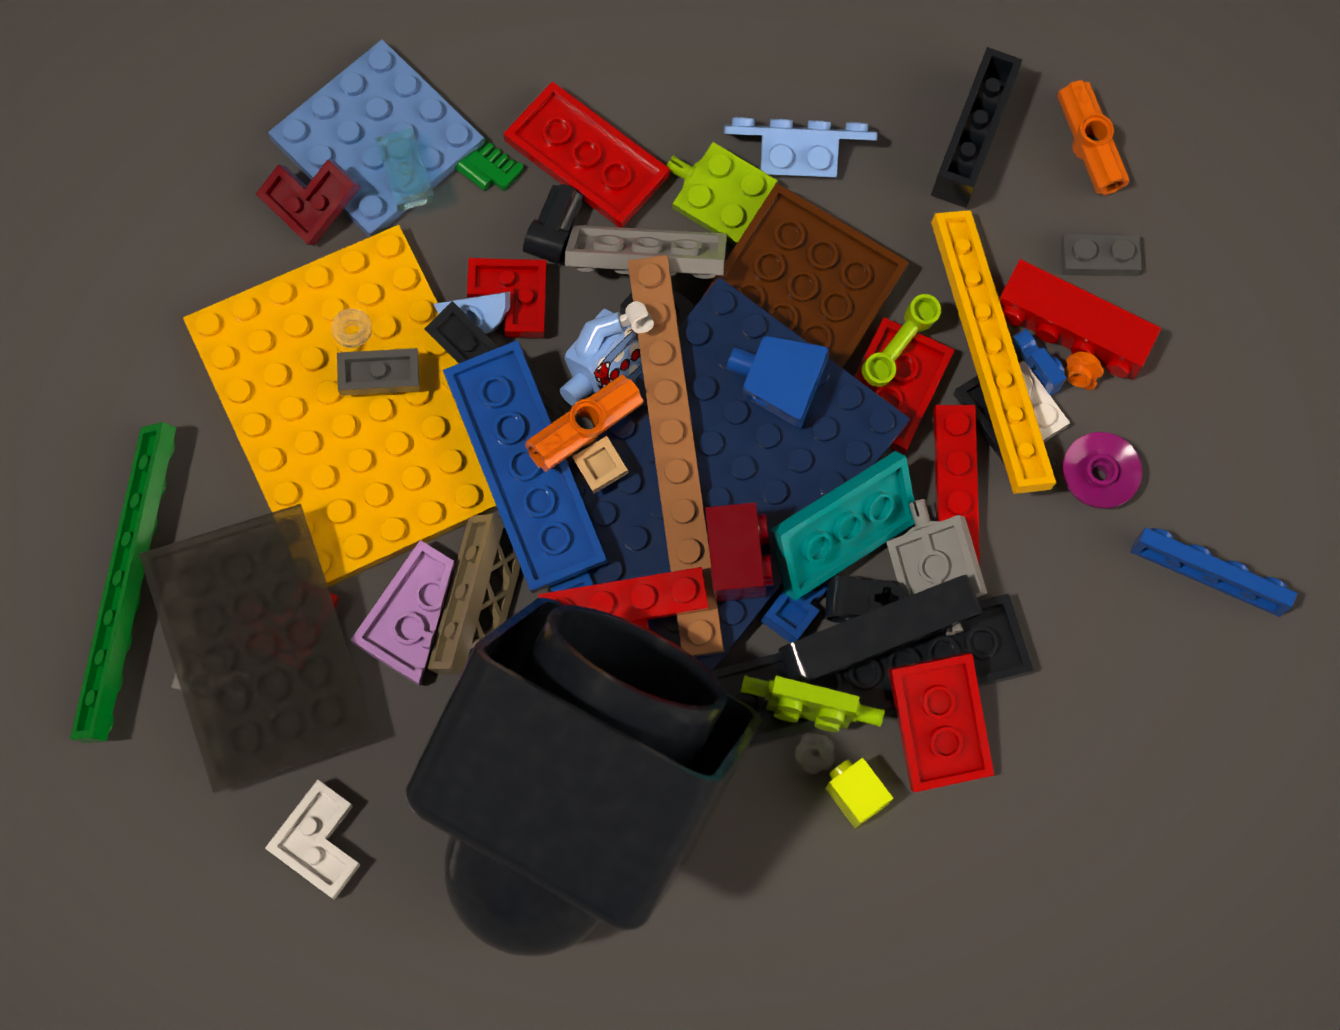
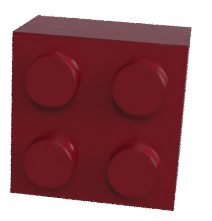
[705,502,773,602]

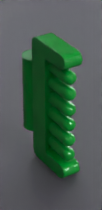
[455,124,524,192]

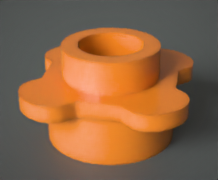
[1064,352,1104,390]

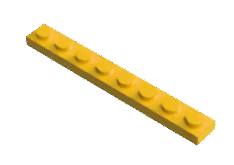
[931,210,1056,494]

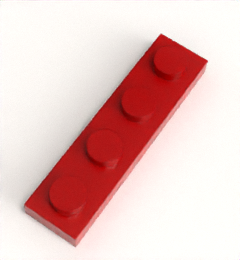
[933,405,980,563]
[538,567,709,622]

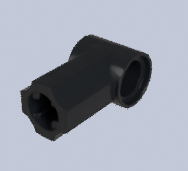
[523,184,583,265]

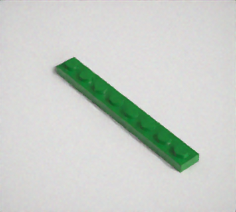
[70,422,176,743]

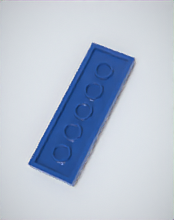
[443,340,608,593]

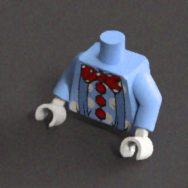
[560,301,654,406]

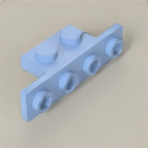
[723,117,877,177]

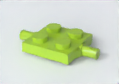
[667,142,778,246]
[741,675,885,732]

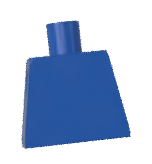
[727,336,829,428]

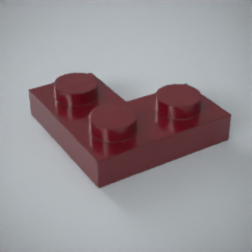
[256,159,361,246]

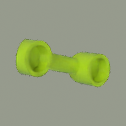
[862,294,941,387]

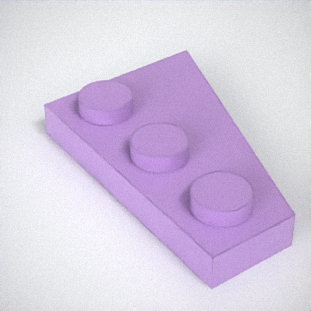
[351,540,455,687]

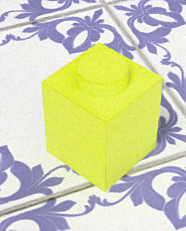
[825,758,893,829]

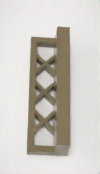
[427,514,520,675]

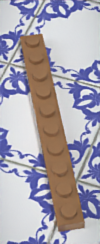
[628,255,724,657]

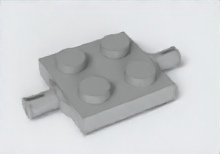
[886,499,987,636]

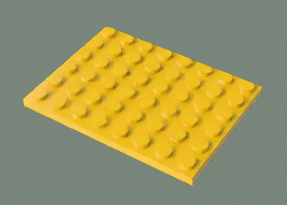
[183,225,498,590]

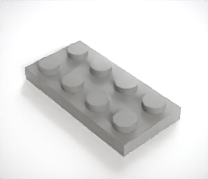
[565,225,727,279]

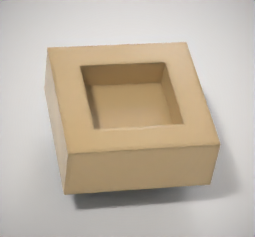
[572,436,629,494]

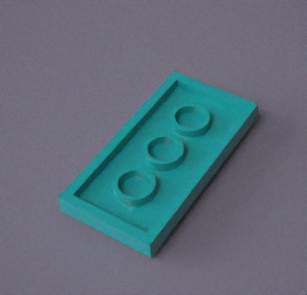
[770,451,915,601]

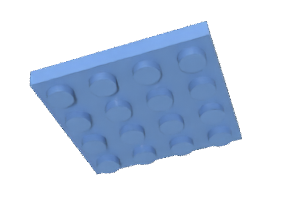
[268,40,485,237]

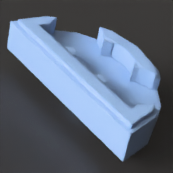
[434,291,510,334]

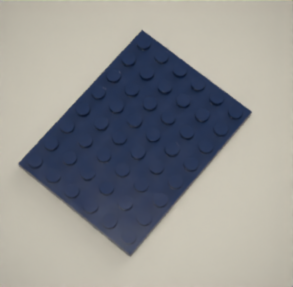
[569,277,910,670]

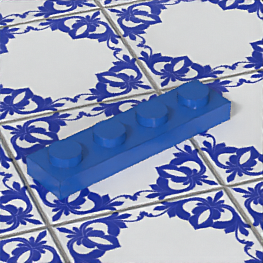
[1130,527,1297,617]

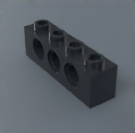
[931,47,1023,208]

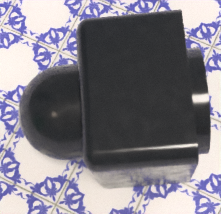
[405,598,762,956]

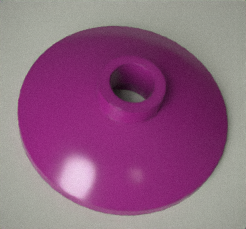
[1062,432,1142,509]

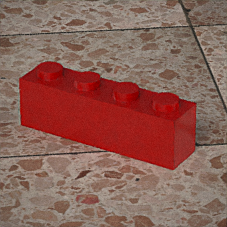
[999,259,1162,380]

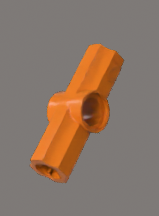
[1057,80,1130,196]
[525,374,643,472]

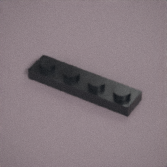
[424,301,565,423]

